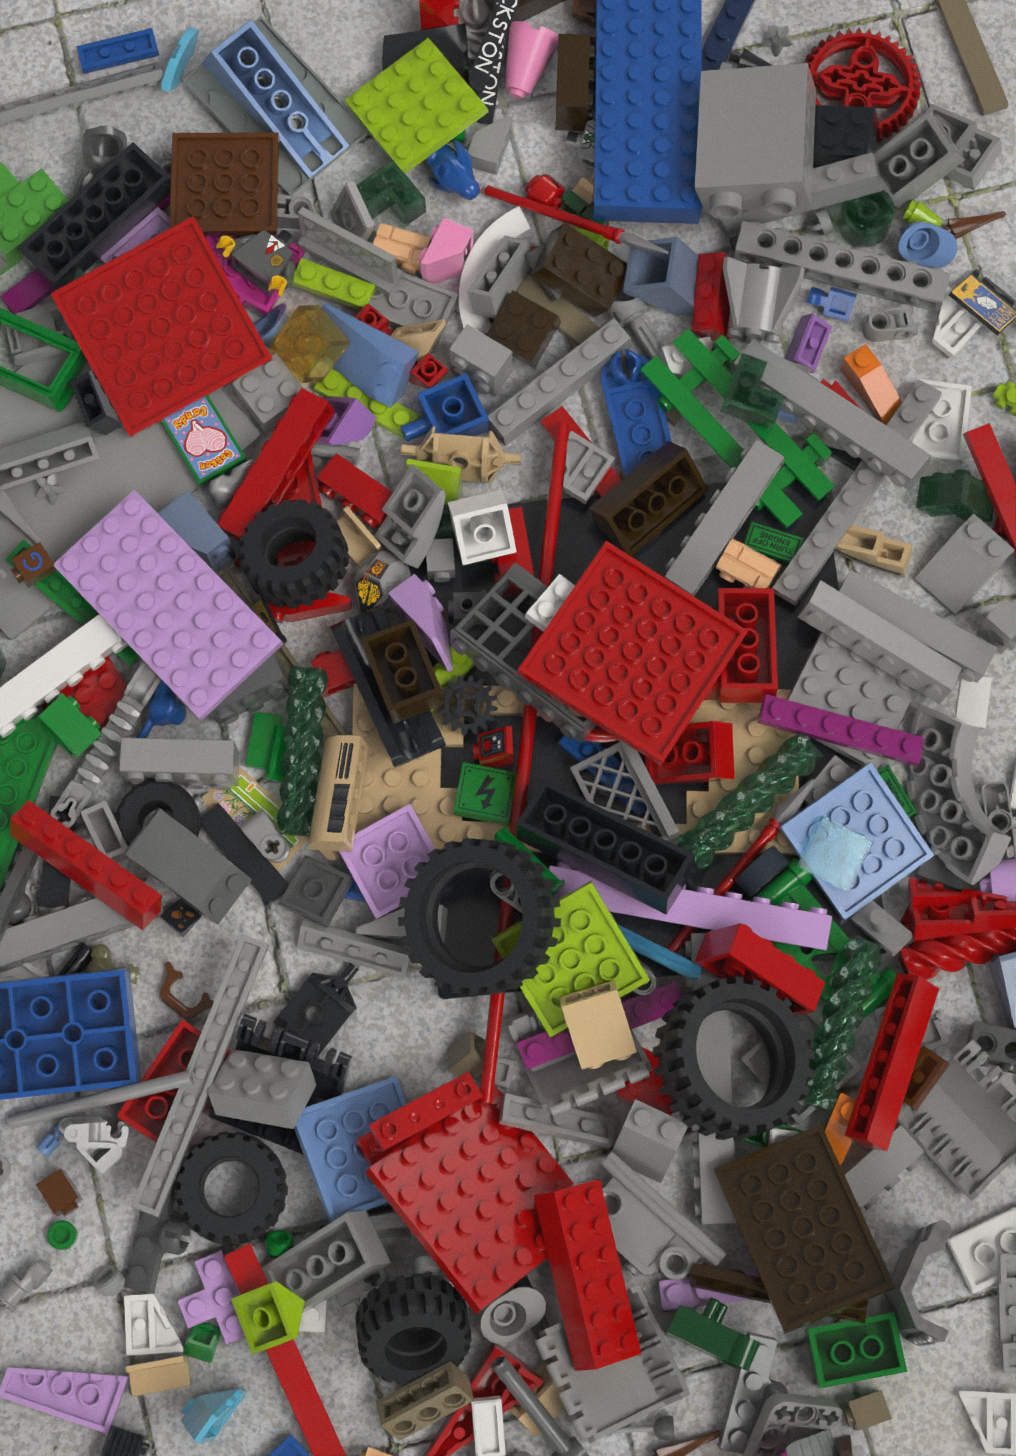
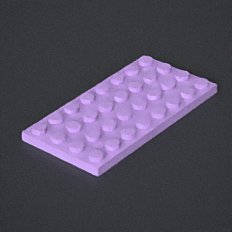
[54,490,283,721]

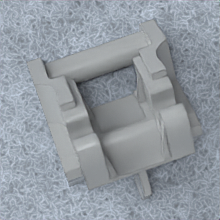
[58,1115,129,1173]

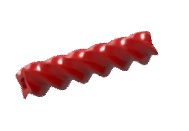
[898,927,1016,980]

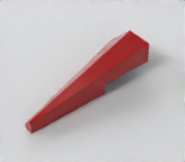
[908,878,1016,941]
[423,1342,544,1456]

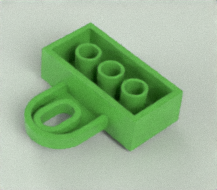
[0,162,68,276]

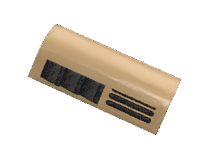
[308,735,368,860]

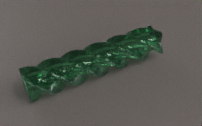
[277,666,328,837]
[675,734,824,869]
[798,936,884,1111]

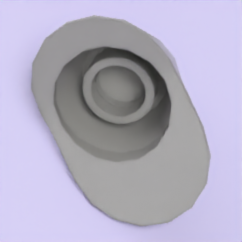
[480,1287,546,1344]

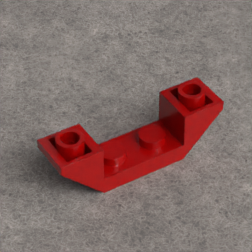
[354,303,448,389]

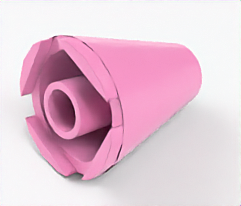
[505,21,558,99]

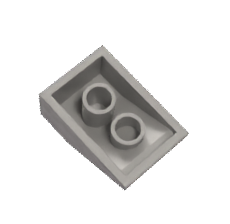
[914,513,1015,616]

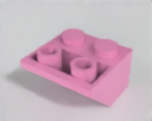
[419,218,474,284]

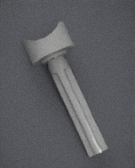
[608,297,680,379]

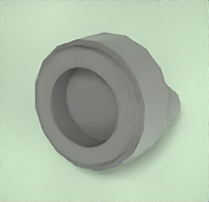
[462,0,488,29]
[807,208,834,236]
[93,1265,125,1297]

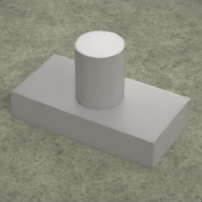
[851,900,913,957]

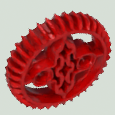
[804,27,921,143]

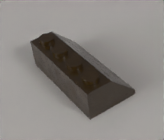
[588,441,709,556]

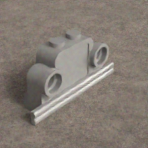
[601,1152,727,1280]

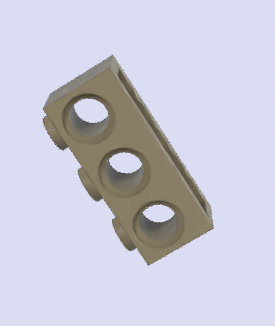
[376,1361,474,1441]

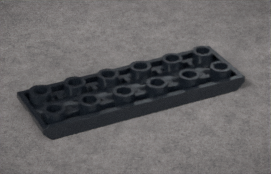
[330,604,446,768]

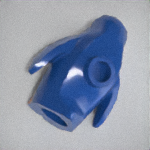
[426,140,482,200]

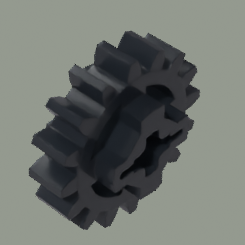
[437,675,498,736]

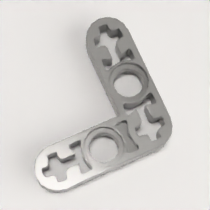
[743,1393,843,1456]

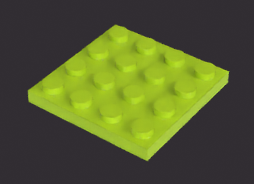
[345,38,489,175]
[492,881,650,1037]

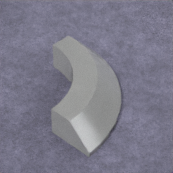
[907,704,1011,885]

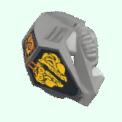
[354,551,410,614]

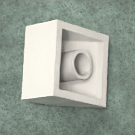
[448,490,517,565]

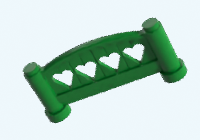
[749,858,896,1031]

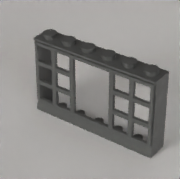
[450,563,596,743]

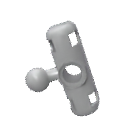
[980,781,1016,860]

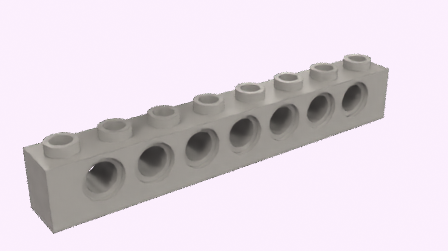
[733,221,950,313]

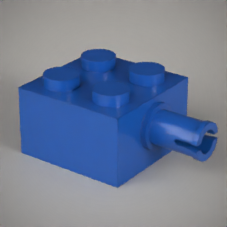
[400,373,489,442]

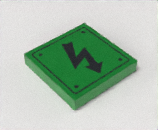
[453,762,516,826]

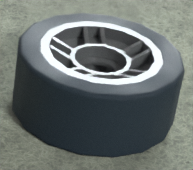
[735,846,789,898]

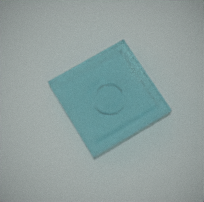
[797,816,874,892]

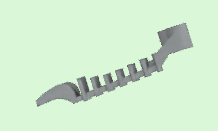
[50,660,162,828]

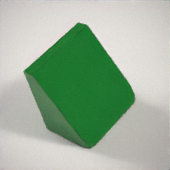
[184,1323,221,1363]

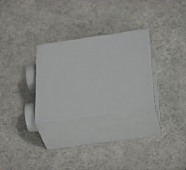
[695,63,816,220]

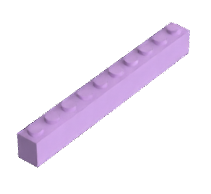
[549,862,832,950]

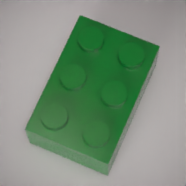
[804,1312,907,1389]

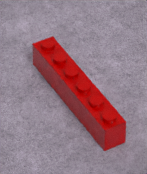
[217,388,335,542]
[10,800,162,931]
[844,973,939,1151]

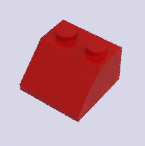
[616,1047,673,1116]

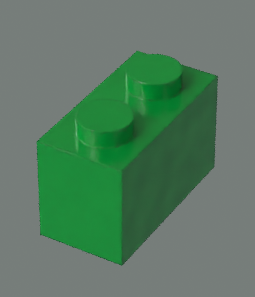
[35,693,102,760]

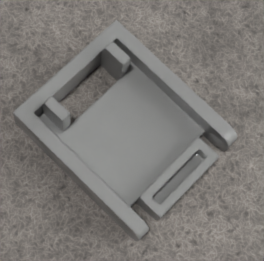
[6,302,76,366]

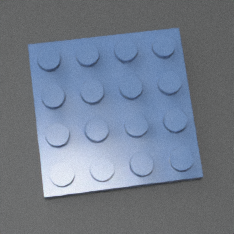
[779,762,934,920]
[294,1076,407,1224]

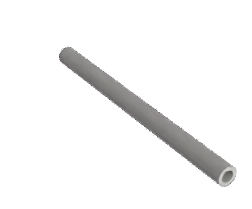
[8,1070,195,1129]

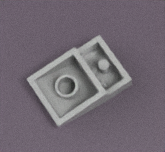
[925,104,1002,190]
[374,464,445,569]

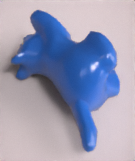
[137,680,187,738]

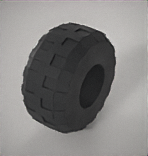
[116,779,201,847]

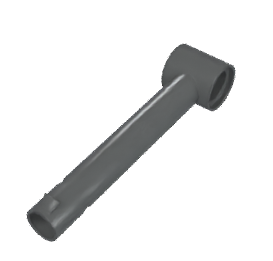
[491,1355,589,1456]

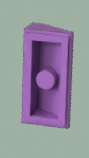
[785,313,832,373]

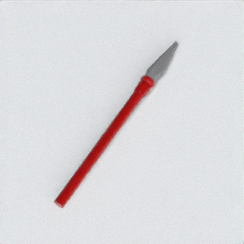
[485,185,668,254]
[666,779,814,953]

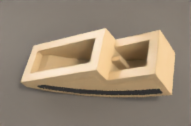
[834,525,912,577]

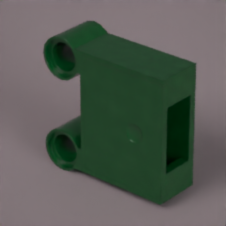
[667,1297,761,1371]

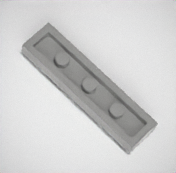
[297,920,412,978]
[499,1093,615,1149]

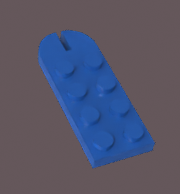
[601,349,672,478]

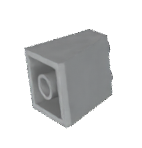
[612,1099,688,1183]

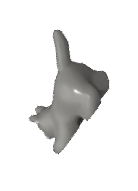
[206,459,254,523]

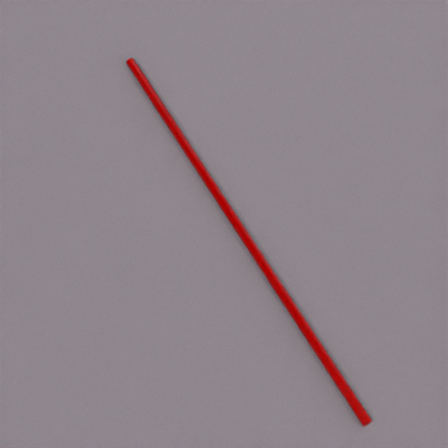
[478,423,570,1104]

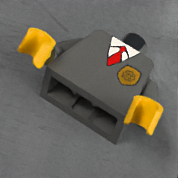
[215,230,295,297]

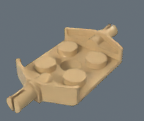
[401,426,521,483]

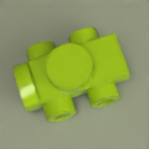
[992,381,1016,417]

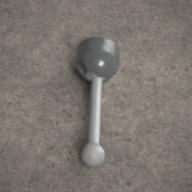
[606,1416,674,1440]

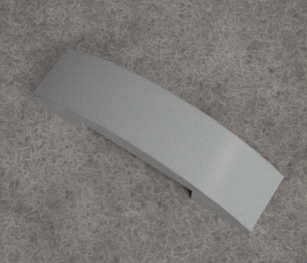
[997,1253,1016,1373]

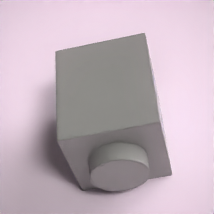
[426,538,456,582]

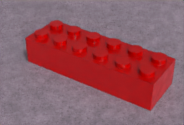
[534,1179,641,1371]

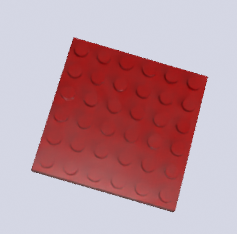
[50,216,273,438]
[517,541,748,766]
[365,1085,574,1314]

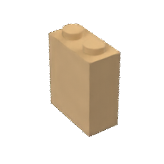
[559,980,637,1069]

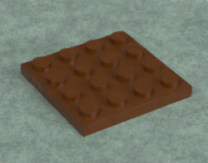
[170,132,279,236]

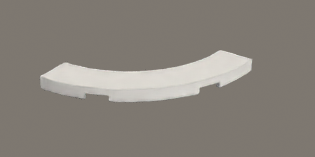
[459,206,531,335]

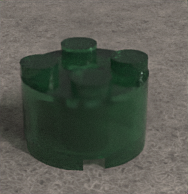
[838,190,895,248]

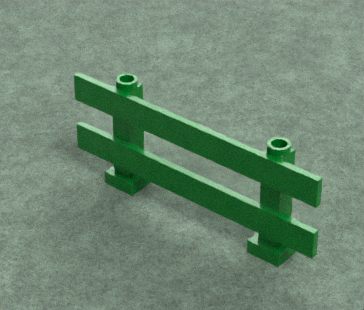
[640,329,835,529]

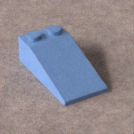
[310,303,419,408]

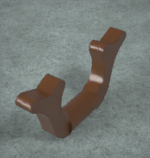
[160,962,214,1019]

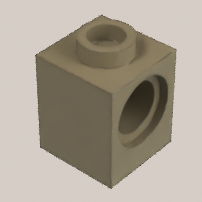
[843,1390,892,1431]

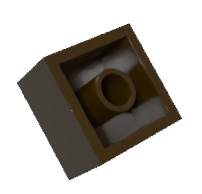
[486,290,561,369]

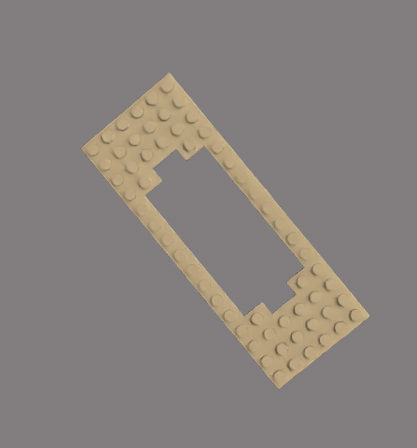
[352,684,799,855]

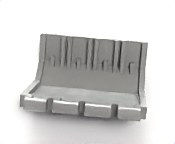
[505,1009,652,1117]
[535,1285,690,1443]

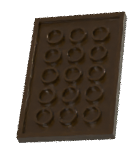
[714,1124,895,1334]

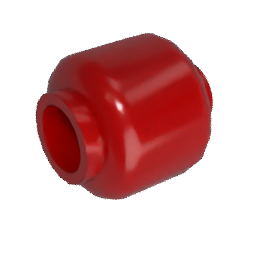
[525,174,565,209]

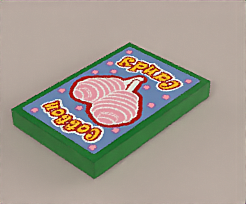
[160,396,247,487]

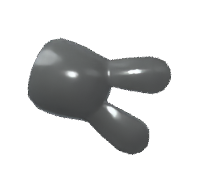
[73,125,127,196]

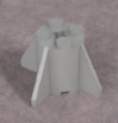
[723,257,805,344]

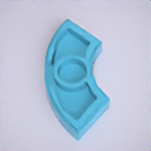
[161,27,199,92]

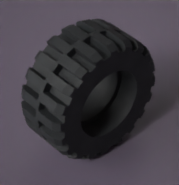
[238,499,349,609]
[174,1131,288,1246]
[355,1274,472,1385]

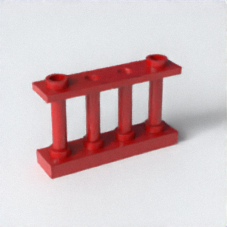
[355,1071,483,1167]

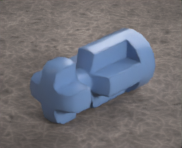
[36,1123,64,1157]

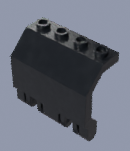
[208,1014,353,1155]

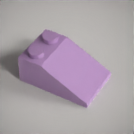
[388,574,453,672]

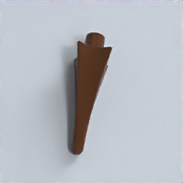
[942,211,1006,239]
[652,1430,721,1456]

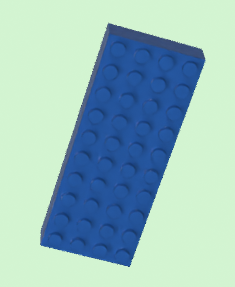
[593,0,702,224]
[0,967,141,1100]

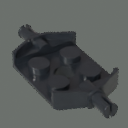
[273,963,359,1058]

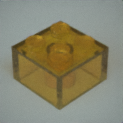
[271,305,350,383]

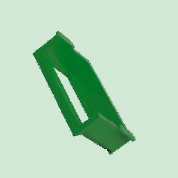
[0,308,87,412]

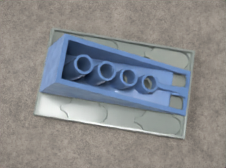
[181,16,369,196]

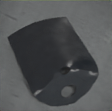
[382,23,469,85]

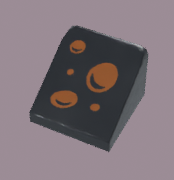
[160,898,202,938]

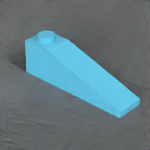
[181,1388,248,1444]

